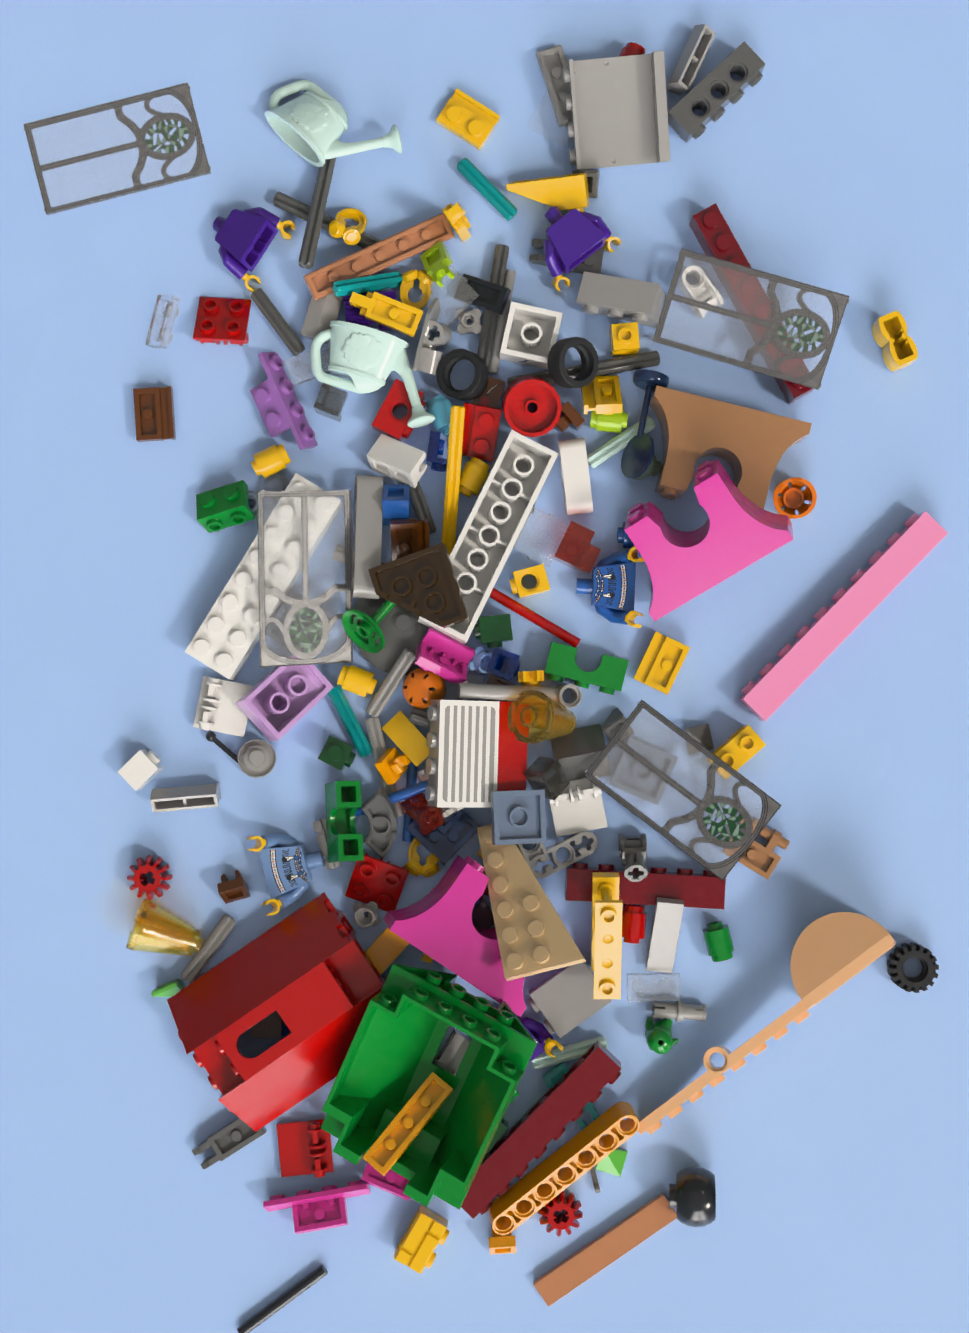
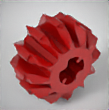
[127,855,173,900]
[538,1190,583,1237]

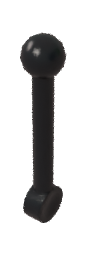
[206,731,238,763]

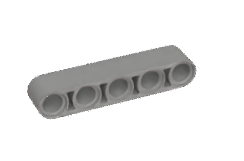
[351,474,383,599]

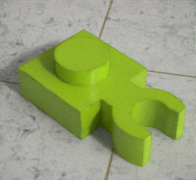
[420,241,455,287]

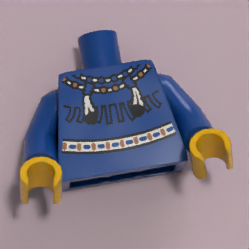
[576,546,644,628]

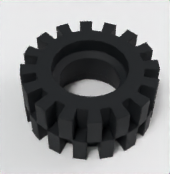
[887,942,939,993]

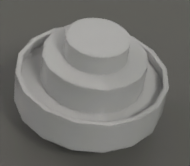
[237,739,276,778]

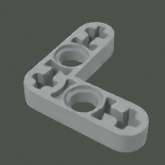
[516,831,598,878]

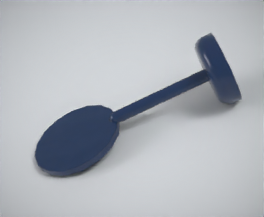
[621,369,669,479]

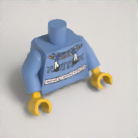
[247,833,324,916]

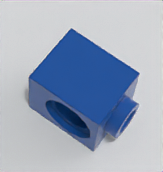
[382,484,410,525]

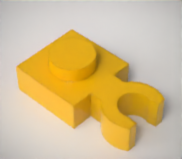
[517,670,545,686]

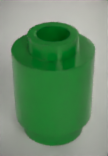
[703,921,734,962]

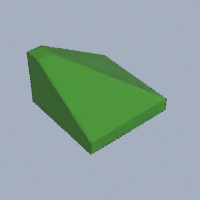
[151,978,184,997]
[595,1148,628,1177]

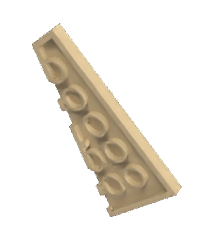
[477,824,586,981]

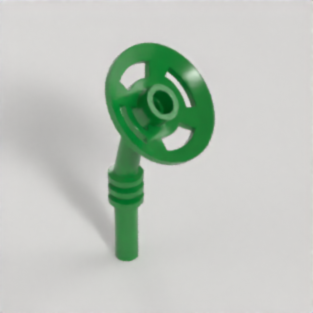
[342,600,396,653]

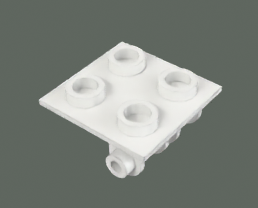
[193,676,253,737]
[546,776,608,837]

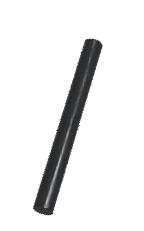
[237,1265,328,1333]

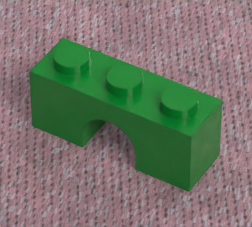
[544,642,629,695]
[325,781,364,863]

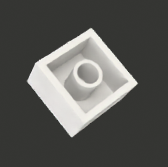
[500,302,563,370]

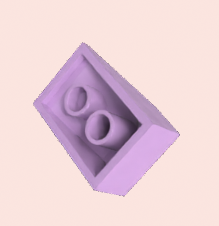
[235,648,333,742]

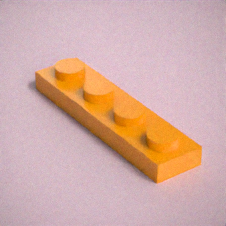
[363,1072,454,1176]

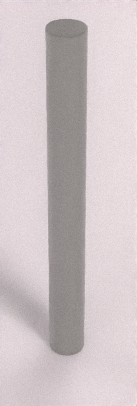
[488,270,516,374]

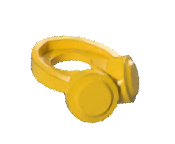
[328,208,367,245]
[400,269,434,309]
[405,838,439,877]

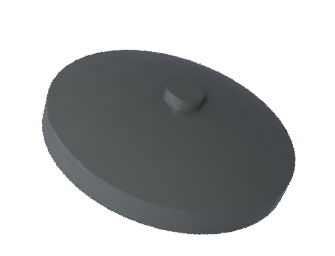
[352,596,429,676]

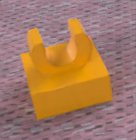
[374,747,411,785]
[489,1229,516,1255]

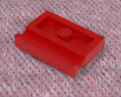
[462,402,503,461]

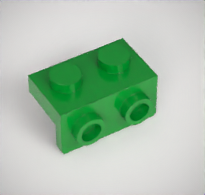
[196,480,255,533]

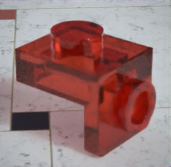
[400,793,444,835]

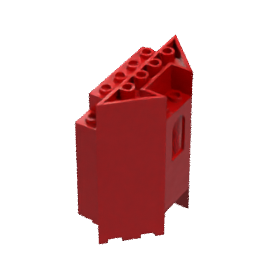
[167,892,387,1132]

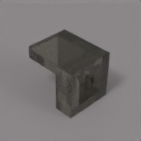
[313,383,348,422]
[524,756,570,800]

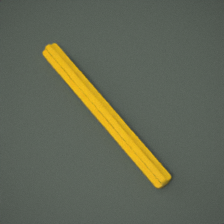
[441,405,465,555]

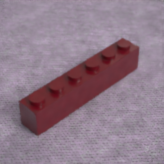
[565,862,726,909]

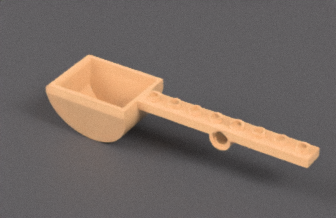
[638,912,896,1135]

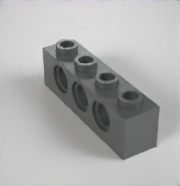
[668,41,765,143]

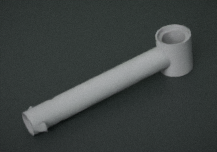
[457,680,582,708]

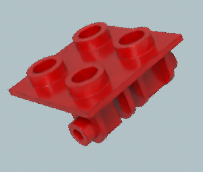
[193,297,251,346]
[345,853,409,912]
[276,1119,334,1178]

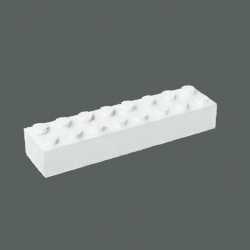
[417,430,559,644]
[185,473,343,680]

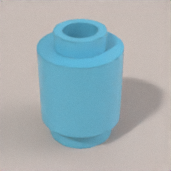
[426,395,452,436]

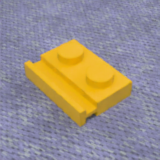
[436,88,500,150]
[581,375,623,415]
[633,631,690,695]

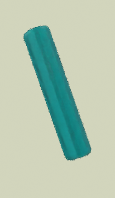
[457,158,517,221]
[332,271,403,297]
[327,685,373,758]

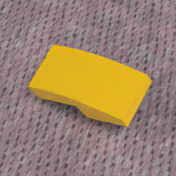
[381,710,429,767]

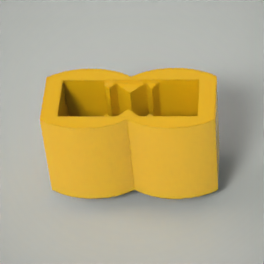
[872,310,918,372]

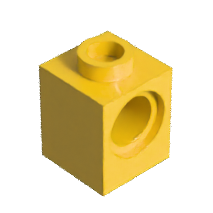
[609,322,640,357]
[509,564,550,599]

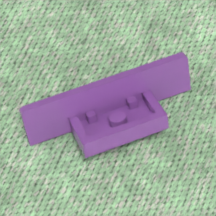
[250,352,318,450]

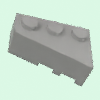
[576,271,667,329]

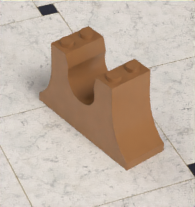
[649,386,812,509]

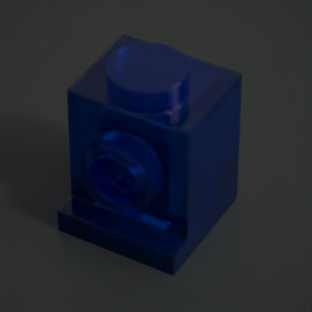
[486,647,521,681]

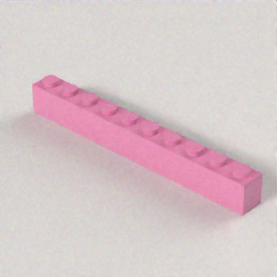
[739,511,948,721]

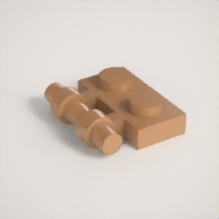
[722,817,790,879]

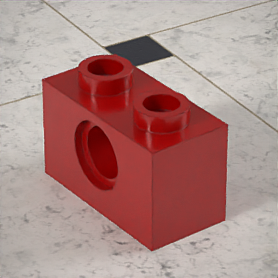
[371,379,426,442]

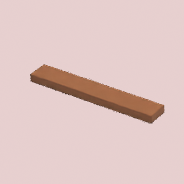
[303,213,455,301]
[533,1193,677,1307]

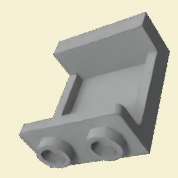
[528,962,611,1038]

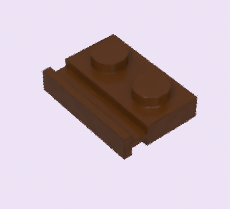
[133,386,176,442]
[390,518,429,561]

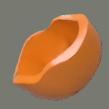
[773,477,817,519]
[402,668,446,709]

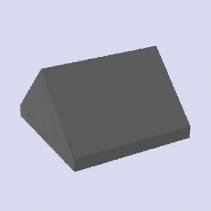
[549,724,610,783]

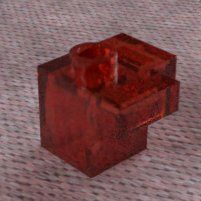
[553,521,601,574]

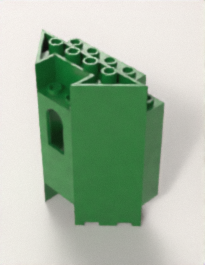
[321,964,537,1210]

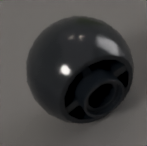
[669,1167,716,1227]

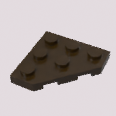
[368,543,470,628]

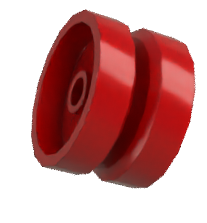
[502,375,562,437]

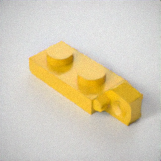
[442,202,471,242]
[349,292,423,338]

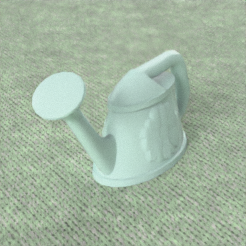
[264,80,402,167]
[310,320,435,428]

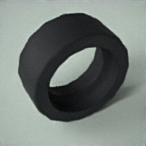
[547,337,599,389]
[436,349,489,401]

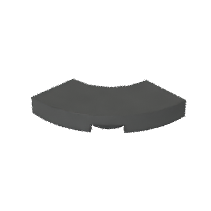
[361,788,397,858]

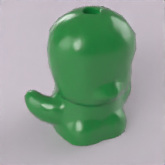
[645,1017,679,1054]

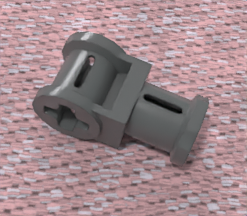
[618,833,648,882]

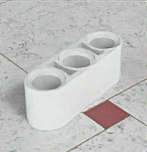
[558,438,593,515]

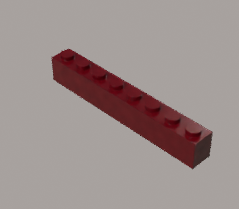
[689,203,814,404]
[461,1040,621,1219]

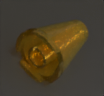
[507,690,576,744]
[126,899,203,956]

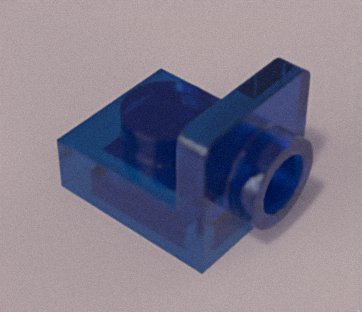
[426,430,447,472]

